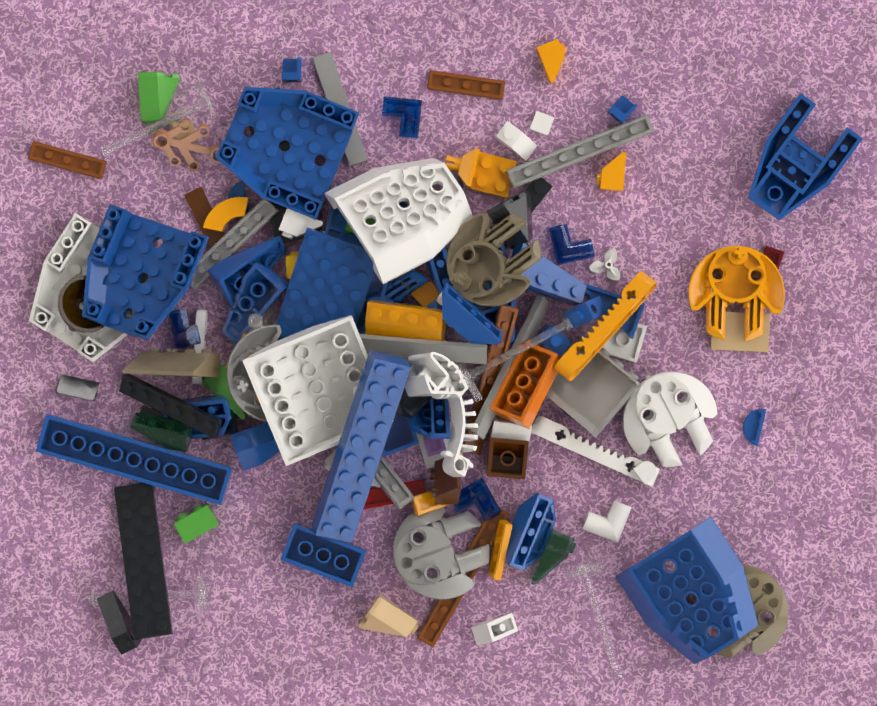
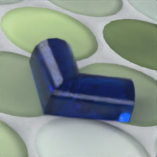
[382,96,422,139]
[549,224,595,266]
[168,308,201,349]
[454,477,501,521]

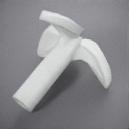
[589,248,620,281]

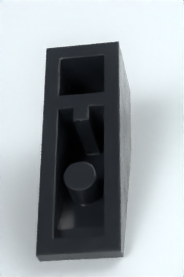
[97,590,142,655]

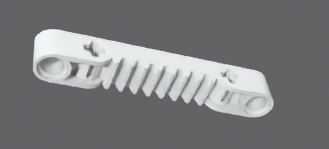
[531,415,660,487]

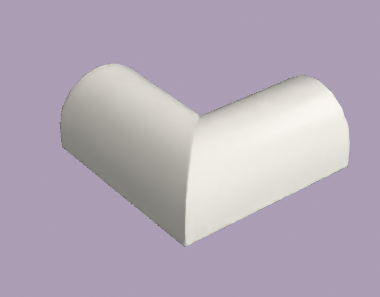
[582,501,632,543]

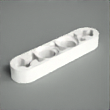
[192,309,208,385]

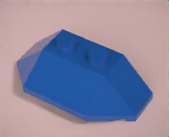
[442,282,503,344]
[163,395,231,439]
[410,397,451,439]
[506,493,556,571]

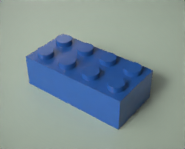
[280,522,367,587]

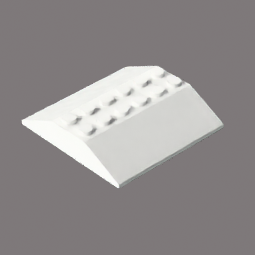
[242,315,394,466]

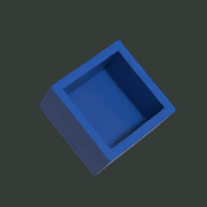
[382,415,420,457]

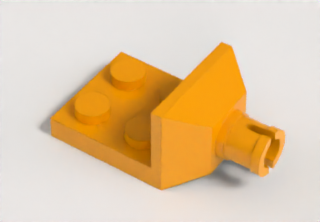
[445,148,517,198]

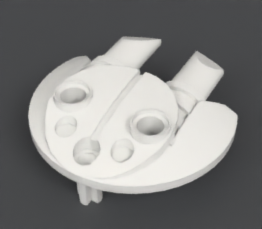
[622,372,717,467]

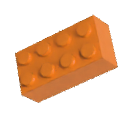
[489,341,560,429]

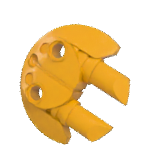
[688,246,785,342]

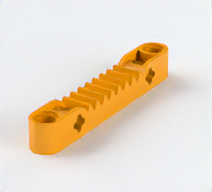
[554,271,657,381]

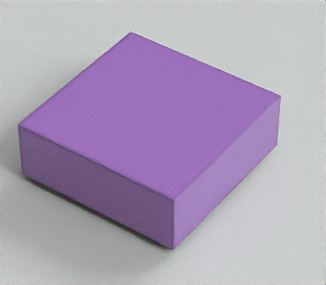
[423,437,446,457]

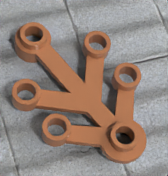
[152,119,220,171]

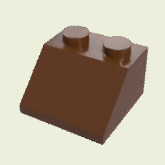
[486,437,529,479]
[430,454,461,505]

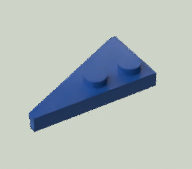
[584,283,645,339]

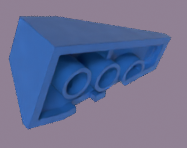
[207,236,287,307]
[222,262,289,344]

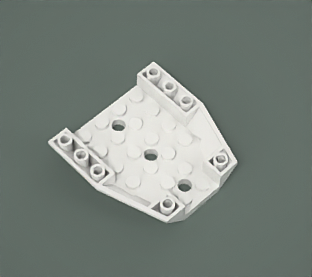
[324,158,473,284]
[29,213,148,362]

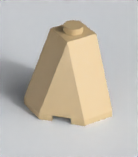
[358,593,419,637]

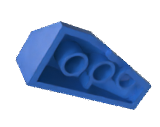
[230,422,280,471]

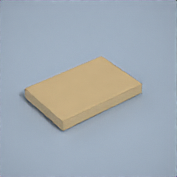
[710,312,770,352]

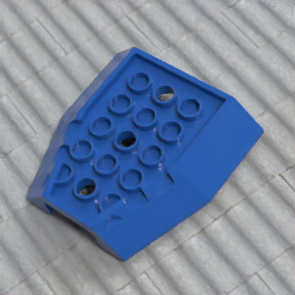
[216,87,359,220]
[82,204,209,340]
[615,516,759,664]

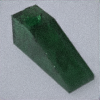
[130,412,192,452]
[531,529,576,585]

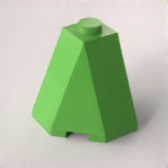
[138,72,181,127]

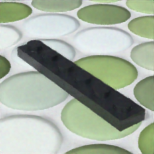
[119,374,222,439]

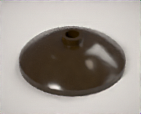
[57,275,105,333]

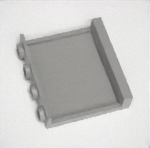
[546,334,640,438]

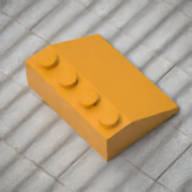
[365,300,446,364]

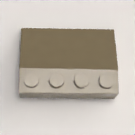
[123,348,220,377]

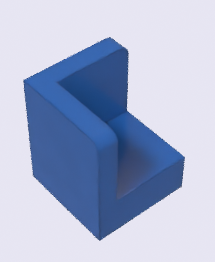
[282,57,302,82]
[607,95,638,124]

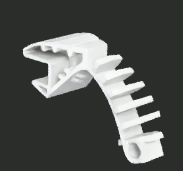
[405,352,478,477]

